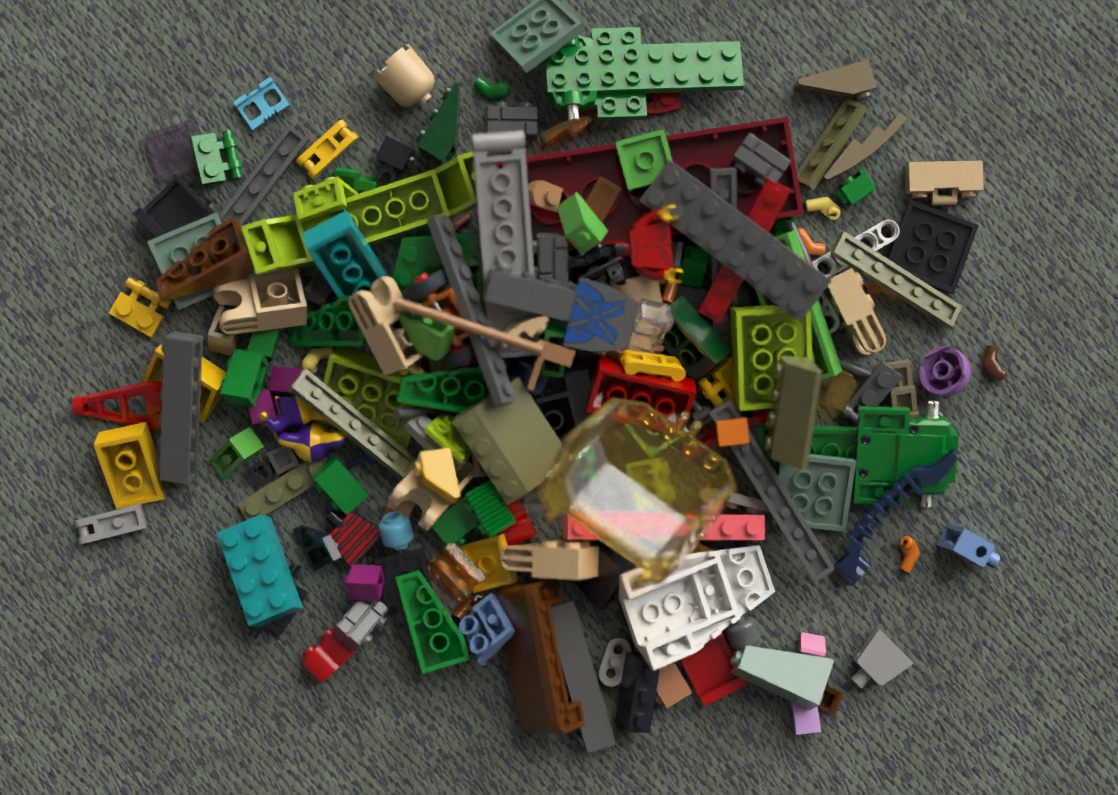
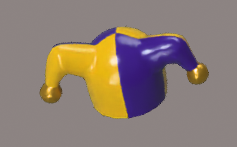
[258,390,337,433]
[273,421,349,463]

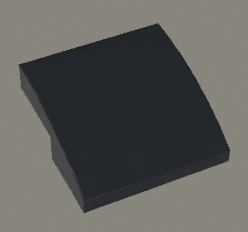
[574,539,630,611]

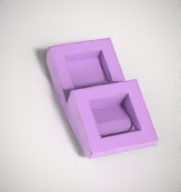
[790,701,821,735]

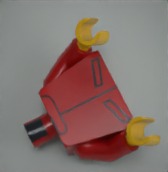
[615,205,683,284]

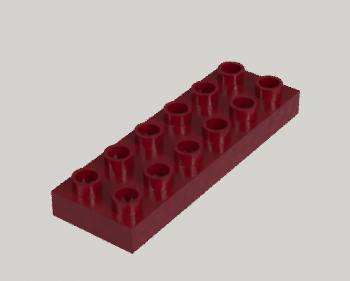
[497,117,804,260]

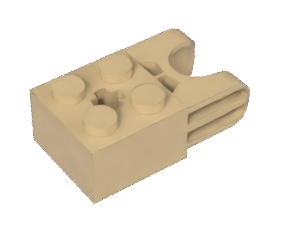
[213,268,307,334]
[824,268,886,355]
[349,276,424,375]
[388,461,474,531]
[500,540,599,580]

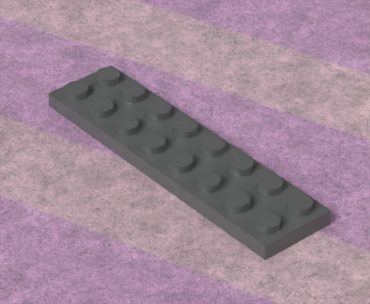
[639,160,832,322]

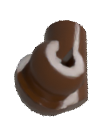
[982,345,1006,381]
[451,595,484,624]

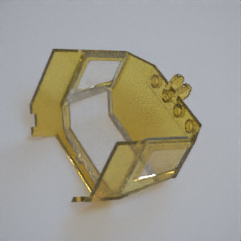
[537,398,736,586]

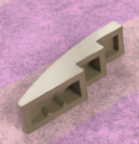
[821,113,908,183]
[886,359,920,419]

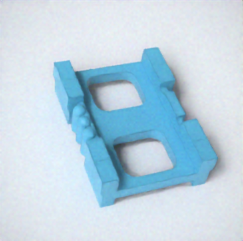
[233,77,290,131]

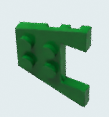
[393,233,479,304]

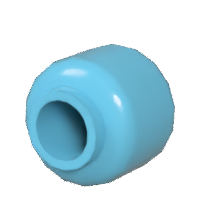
[378,511,414,550]

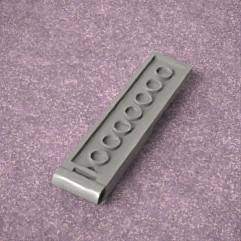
[472,130,539,358]

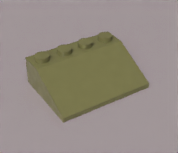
[453,377,572,505]

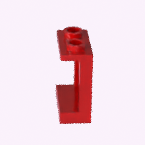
[680,631,748,707]

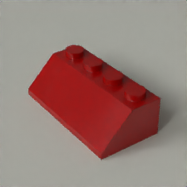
[586,356,696,435]

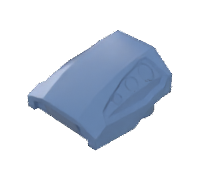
[459,593,515,666]

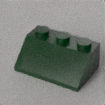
[643,295,732,385]

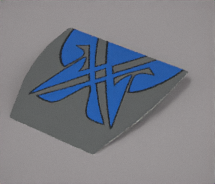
[563,278,640,351]

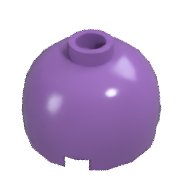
[919,346,971,397]

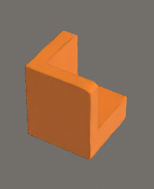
[715,418,750,446]

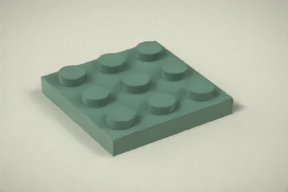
[490,0,586,73]
[147,212,246,310]
[771,454,856,532]

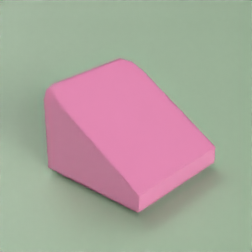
[798,632,826,657]

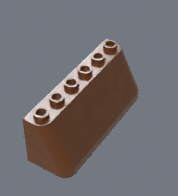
[495,578,585,734]

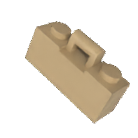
[905,161,983,206]

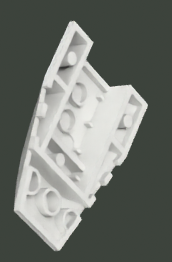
[619,545,775,670]

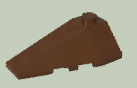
[155,216,255,302]

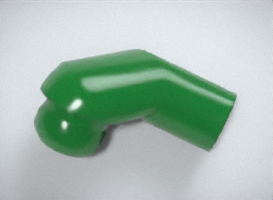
[473,77,511,100]

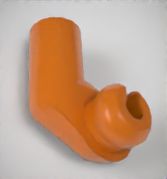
[798,228,825,256]
[659,279,678,305]
[899,536,920,573]

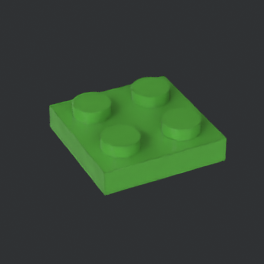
[615,129,672,192]

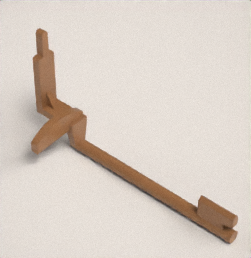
[393,297,577,391]

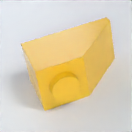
[414,448,460,503]

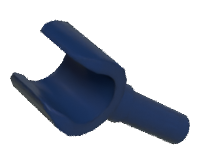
[346,452,376,469]

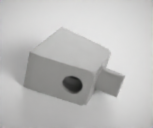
[851,628,913,689]

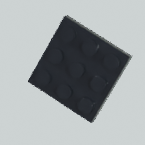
[887,200,979,294]

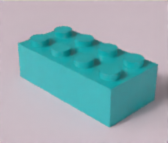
[303,211,389,298]
[217,514,303,628]

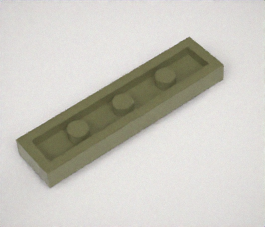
[797,98,868,190]
[237,458,327,520]

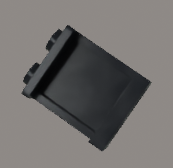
[133,173,213,237]

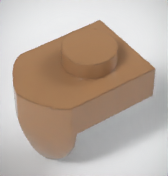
[528,180,563,212]

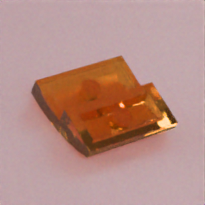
[540,116,592,150]
[427,541,486,601]

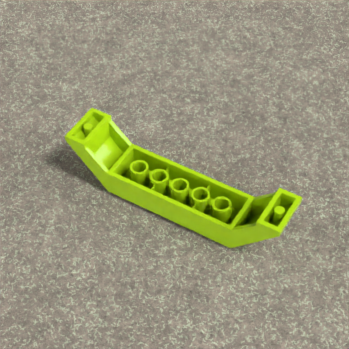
[241,151,477,275]

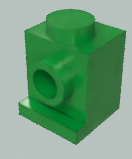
[835,168,876,208]

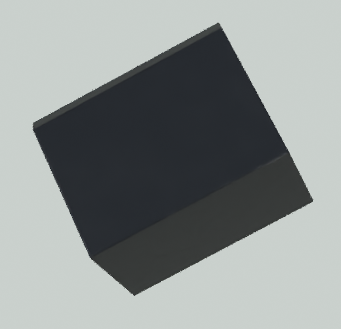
[533,390,584,444]

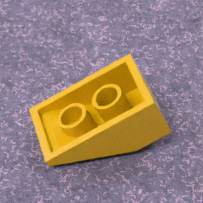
[94,422,164,509]

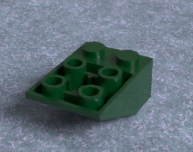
[416,82,461,166]

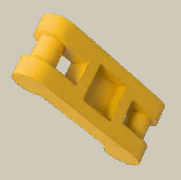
[296,119,359,180]
[619,350,686,381]

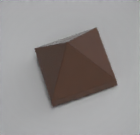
[818,685,844,716]

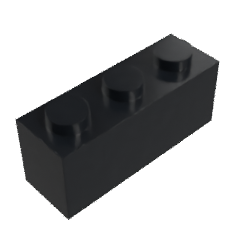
[615,651,660,733]

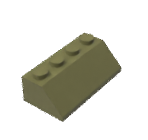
[764,356,822,470]

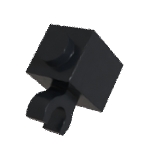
[376,135,416,184]

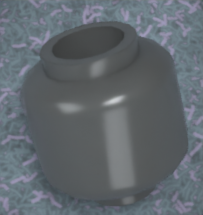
[725,615,761,650]

